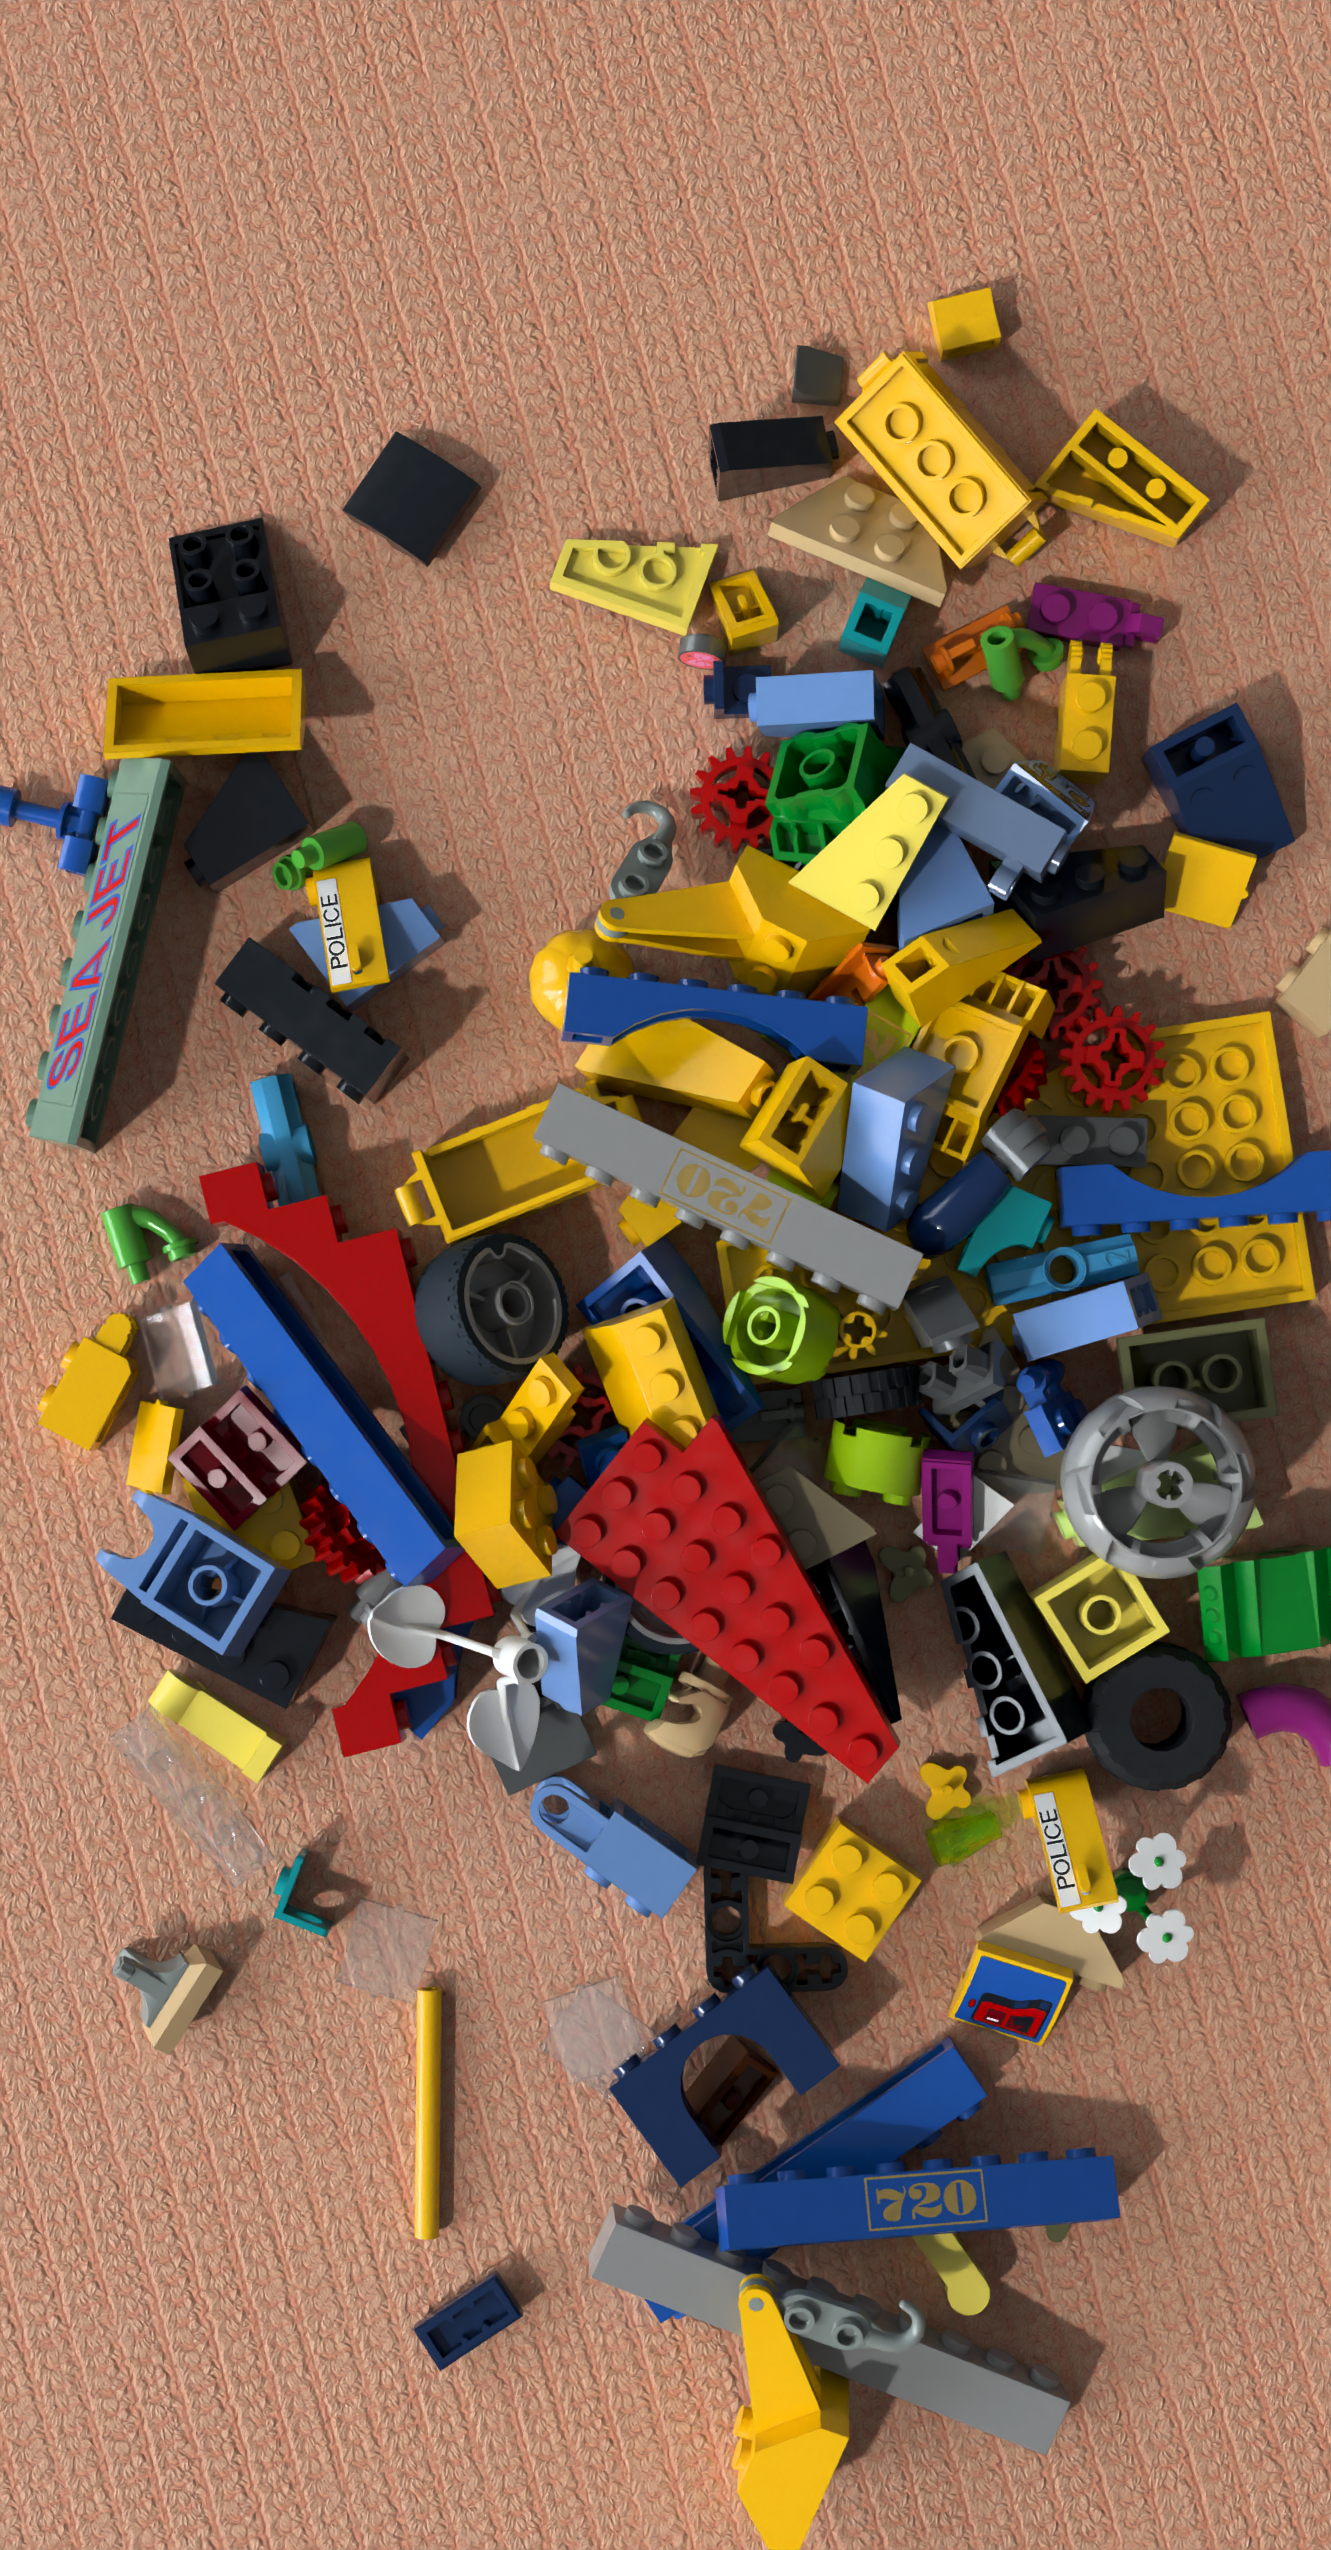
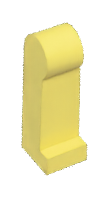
[148,1668,288,1784]
[912,2233,990,2316]

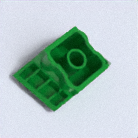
[765,722,907,865]
[1197,1544,1331,1662]

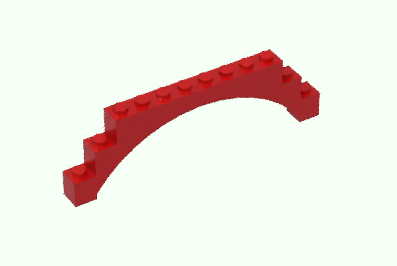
[199,1162,503,1758]

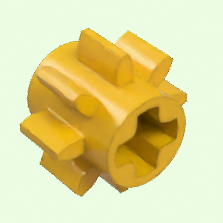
[835,1303,888,1361]

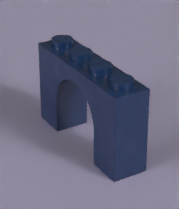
[609,1962,841,2188]

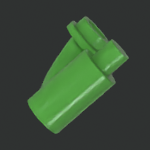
[980,626,1065,701]
[272,821,367,891]
[101,1204,199,1286]

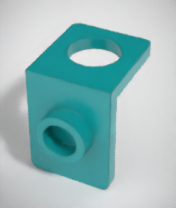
[273,1848,334,1937]

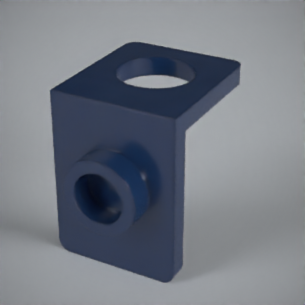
[917,1396,1013,1458]

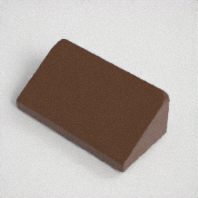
[685,2035,779,2146]

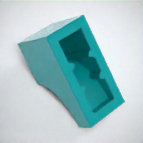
[953,1185,1055,1279]

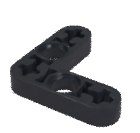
[703,1866,848,1993]

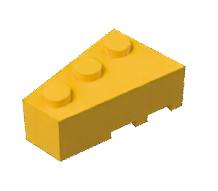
[1032,408,1210,548]

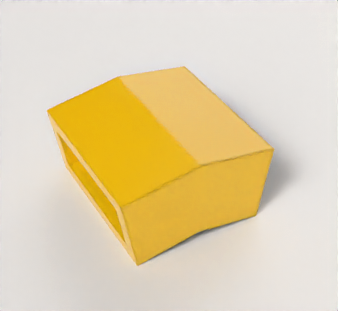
[927,287,1002,361]

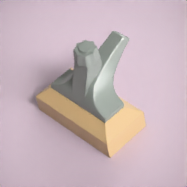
[112,1943,223,2055]

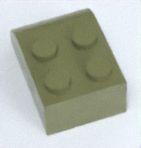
[1116,1318,1279,1436]

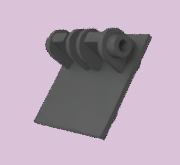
[468,1679,597,1796]

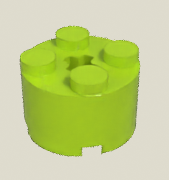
[723,1276,841,1384]
[824,1417,931,1506]

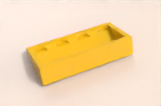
[103,669,307,760]

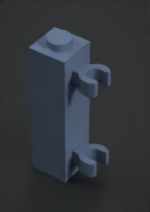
[885,742,1070,901]

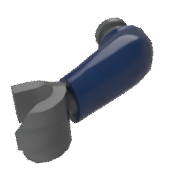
[906,1109,1052,1260]

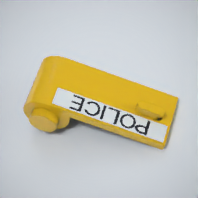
[305,857,390,993]
[1017,1768,1119,1914]

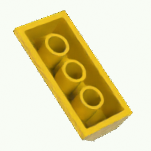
[582,1297,721,1448]

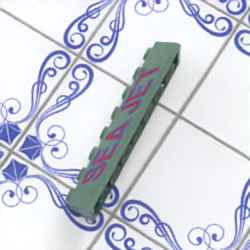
[26,758,186,1153]

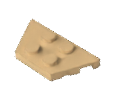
[767,476,947,607]

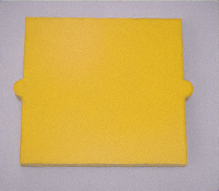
[1160,831,1257,929]
[126,1399,184,1495]

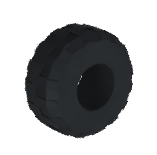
[1082,1641,1233,1791]

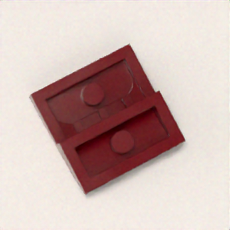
[167,1385,309,1531]

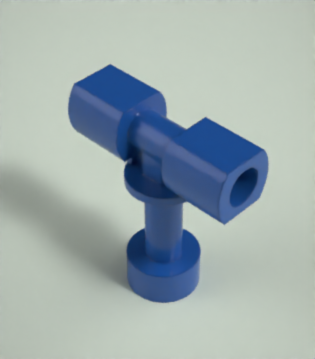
[0,773,110,876]

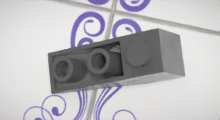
[901,1275,980,1354]

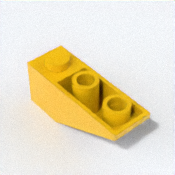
[881,908,1042,1027]

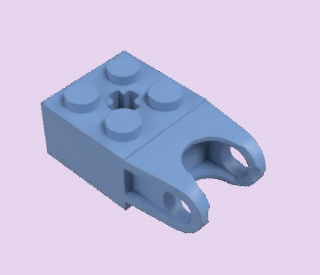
[95,1489,292,1657]
[530,1775,697,1919]

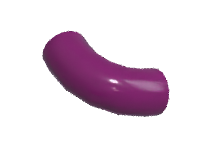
[1236,1682,1331,1766]

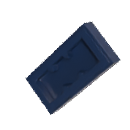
[413,2270,524,2371]

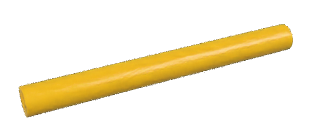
[415,1986,442,2240]

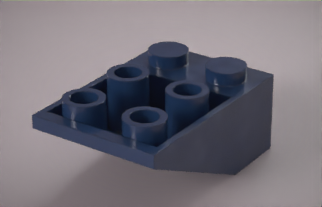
[1141,702,1295,862]

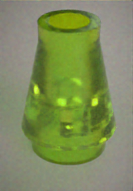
[925,1810,1002,1867]

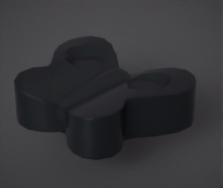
[772,1720,828,1763]

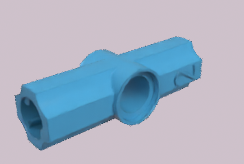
[250,1073,321,1207]
[984,1233,1139,1307]

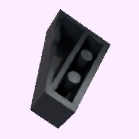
[989,844,1167,962]

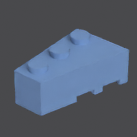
[837,1046,957,1232]

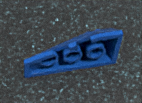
[576,1236,765,1433]

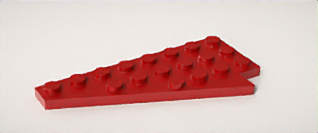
[555,1413,900,1784]

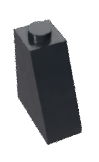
[708,416,839,502]
[184,752,314,894]

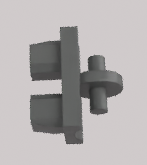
[918,1340,1007,1419]

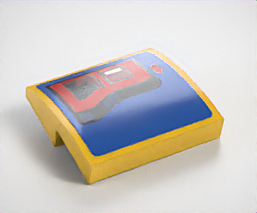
[948,1940,1074,2046]

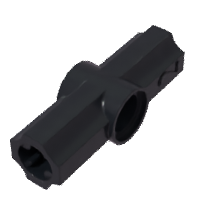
[883,666,977,780]

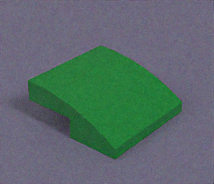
[601,1635,681,1721]

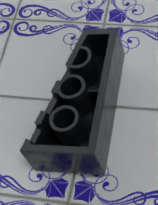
[214,937,409,1105]
[940,1550,1093,1779]
[111,1588,338,1709]

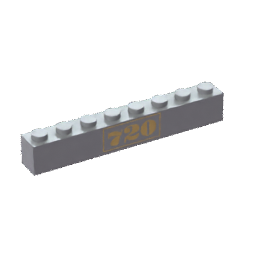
[533,1083,924,1315]

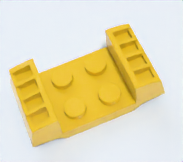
[912,972,1055,1162]

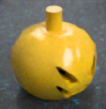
[529,928,635,1032]

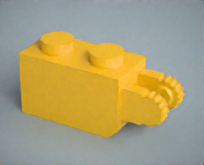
[1053,640,1116,785]
[37,1312,140,1451]

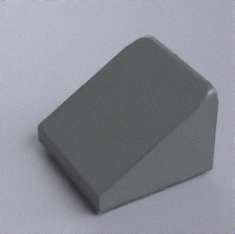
[792,345,844,407]

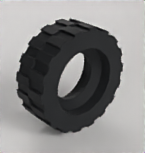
[811,1365,924,1420]

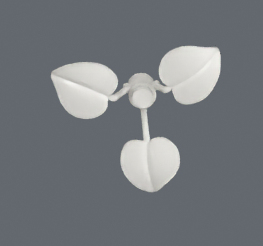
[367,1544,581,1771]

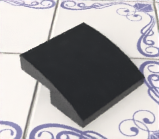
[342,431,481,567]
[697,1764,811,1884]

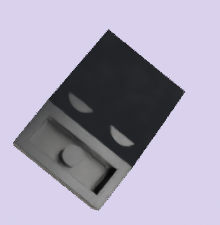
[169,518,293,674]

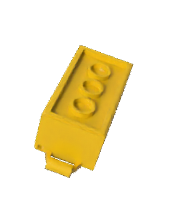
[834,351,1048,570]
[394,1079,644,1246]

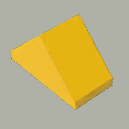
[708,569,779,656]

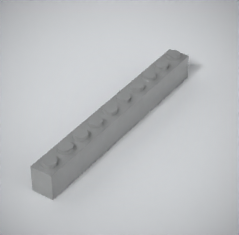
[588,2203,1071,2455]

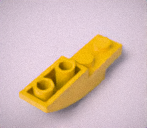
[469,1352,585,1465]

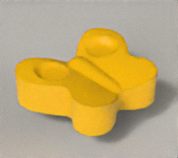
[919,1761,971,1820]

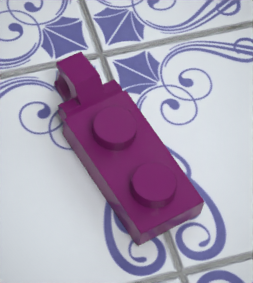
[1026,582,1164,651]
[921,1449,974,1574]

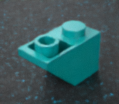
[838,577,912,669]

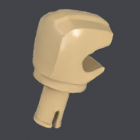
[643,1656,733,1758]

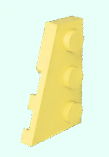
[550,539,719,636]
[788,773,949,931]

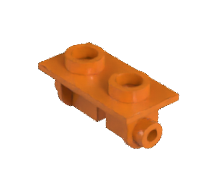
[921,605,1026,692]
[806,942,898,1006]

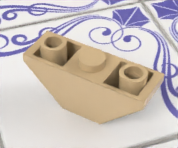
[974,1895,1124,1992]

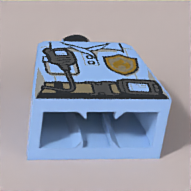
[994,760,1095,848]

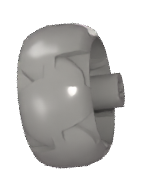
[1060,1386,1257,1579]

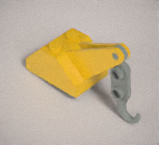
[594,800,870,996]
[732,2274,926,2550]

